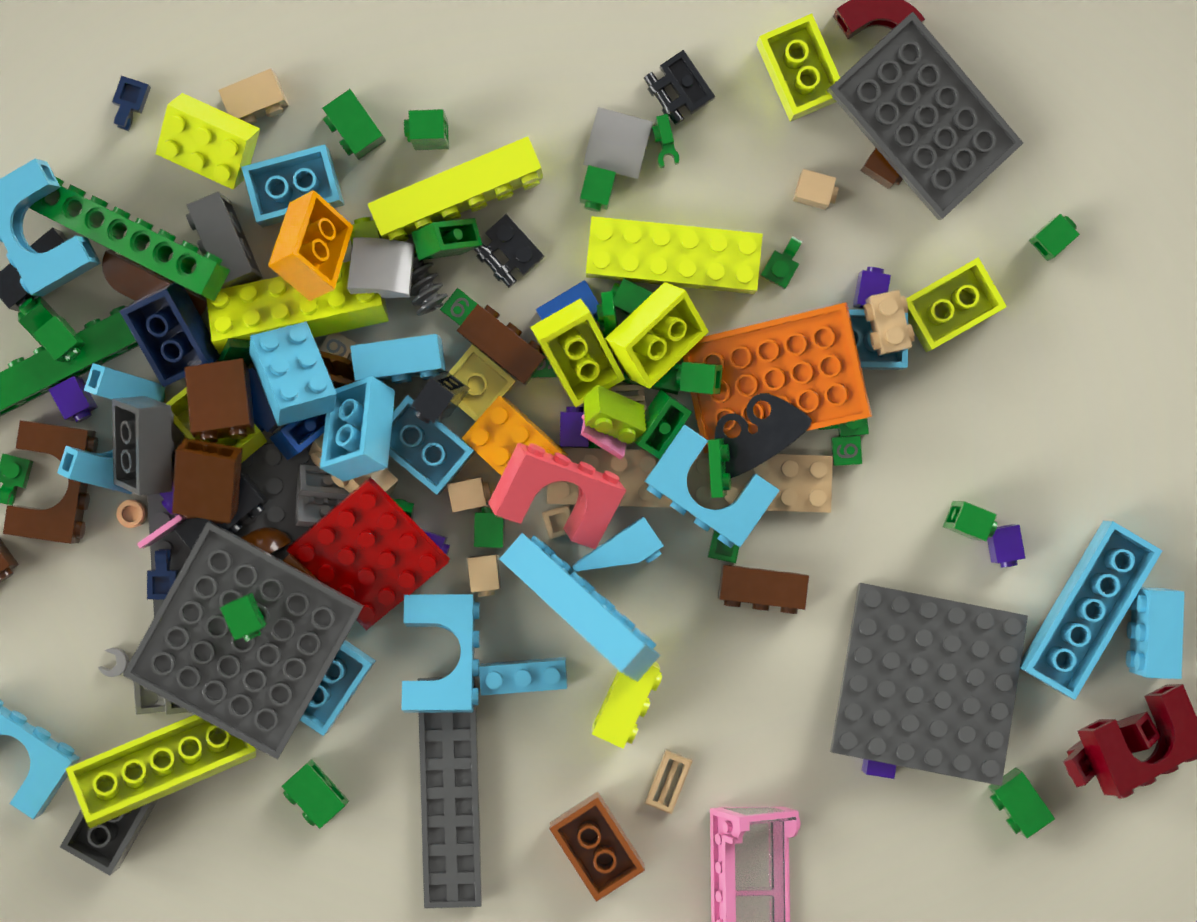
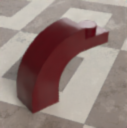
[833,0,925,39]
[1063,711,1161,787]

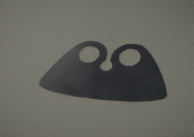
[715,393,812,478]

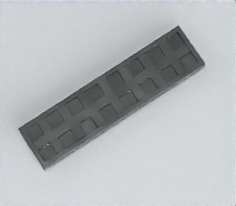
[417,677,482,908]

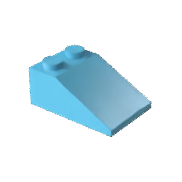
[572,516,664,572]

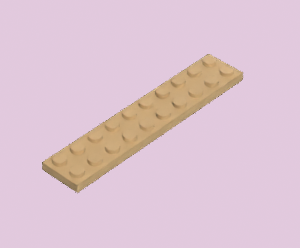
[547,447,833,513]

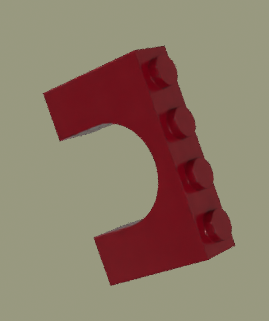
[1077,684,1197,799]

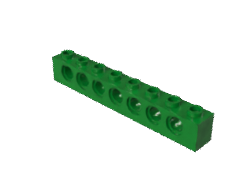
[29,177,230,302]

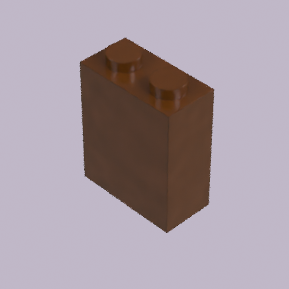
[185,358,255,443]
[172,438,243,524]

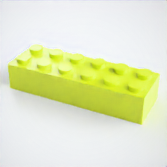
[368,136,543,242]
[586,216,763,294]
[206,261,389,355]
[65,715,256,828]

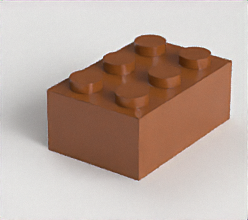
[549,791,645,902]

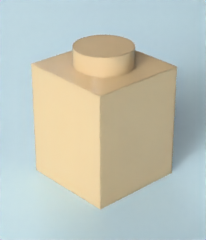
[793,169,839,210]
[447,477,491,512]
[467,554,501,597]

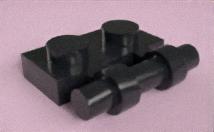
[643,49,715,125]
[474,214,544,288]

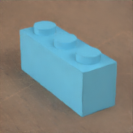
[479,657,568,696]

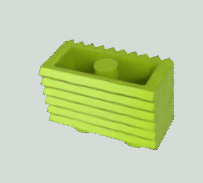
[584,385,647,444]

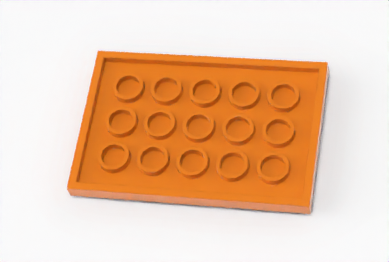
[683,303,872,453]

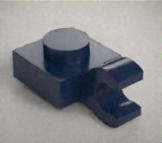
[112,75,151,131]
[147,549,178,600]

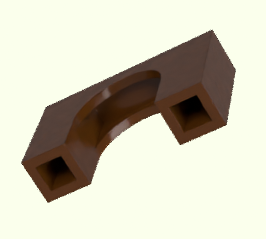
[3,420,98,544]

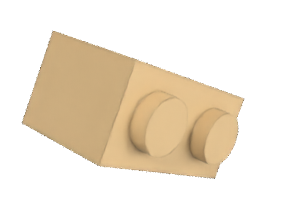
[218,68,289,125]

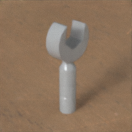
[98,648,130,677]

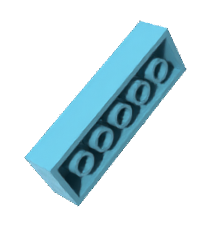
[1020,521,1163,700]
[499,533,660,682]

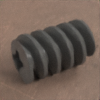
[410,252,448,316]

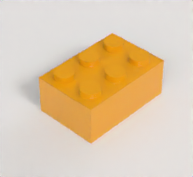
[268,190,354,301]
[461,396,568,476]

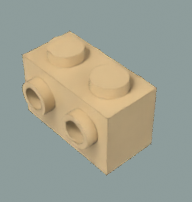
[864,290,915,356]

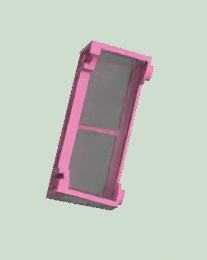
[710,806,801,922]

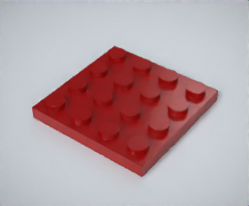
[287,476,450,631]

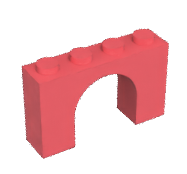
[488,442,626,550]

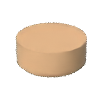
[116,499,147,528]

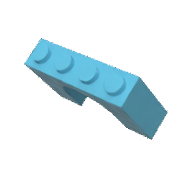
[0,158,101,296]
[57,363,166,494]
[644,424,780,548]
[401,594,480,713]
[0,699,80,819]

